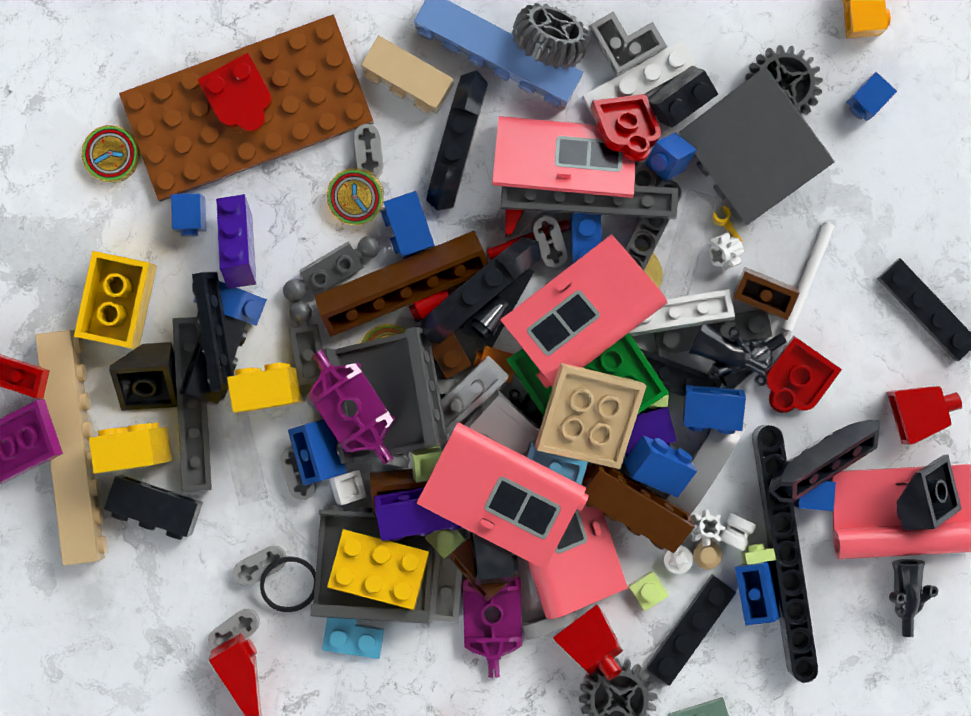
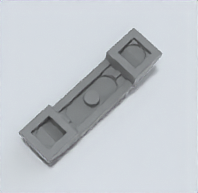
[665,422,747,515]

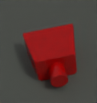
[887,386,962,445]
[553,604,623,681]

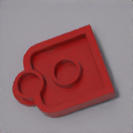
[197,52,272,132]
[590,94,661,162]
[766,336,842,413]

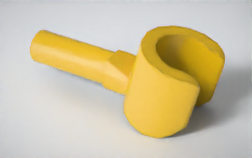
[713,206,743,242]

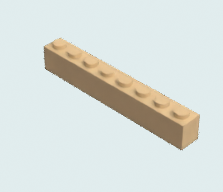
[35,330,108,566]

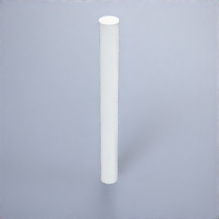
[781,222,835,332]

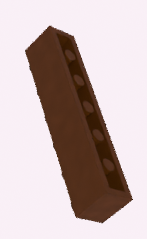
[314,230,488,337]

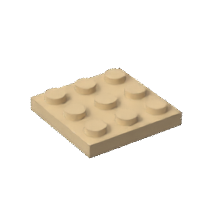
[535,363,646,469]

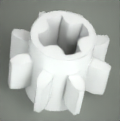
[707,233,745,271]
[691,509,725,547]

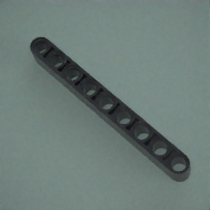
[752,425,818,683]

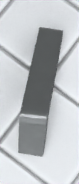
[624,161,682,271]

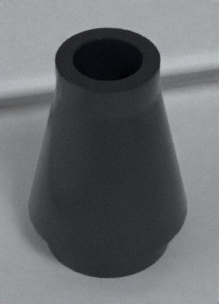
[469,296,510,340]

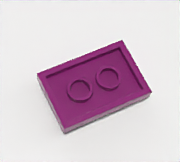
[0,399,63,484]

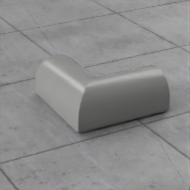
[588,11,667,76]

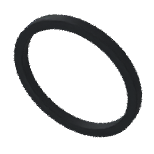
[260,556,316,612]

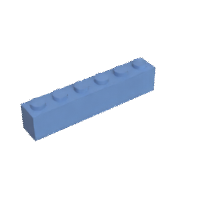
[414,0,583,108]

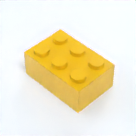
[74,251,157,349]
[227,362,304,413]
[89,422,173,474]
[327,529,429,610]

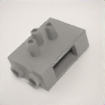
[442,389,540,455]

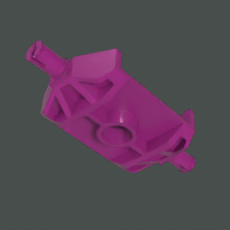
[309,350,396,465]
[463,576,522,678]

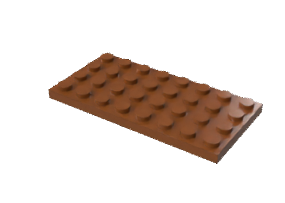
[119,14,374,202]

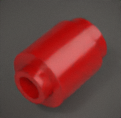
[408,290,449,322]

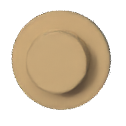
[693,541,722,570]

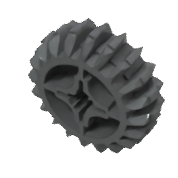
[512,3,590,69]
[744,45,823,115]
[579,658,658,716]

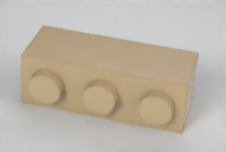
[361,35,454,114]

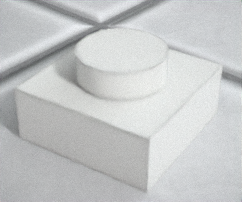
[329,470,367,506]

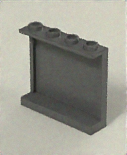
[679,67,835,225]
[323,327,448,464]
[310,505,434,624]

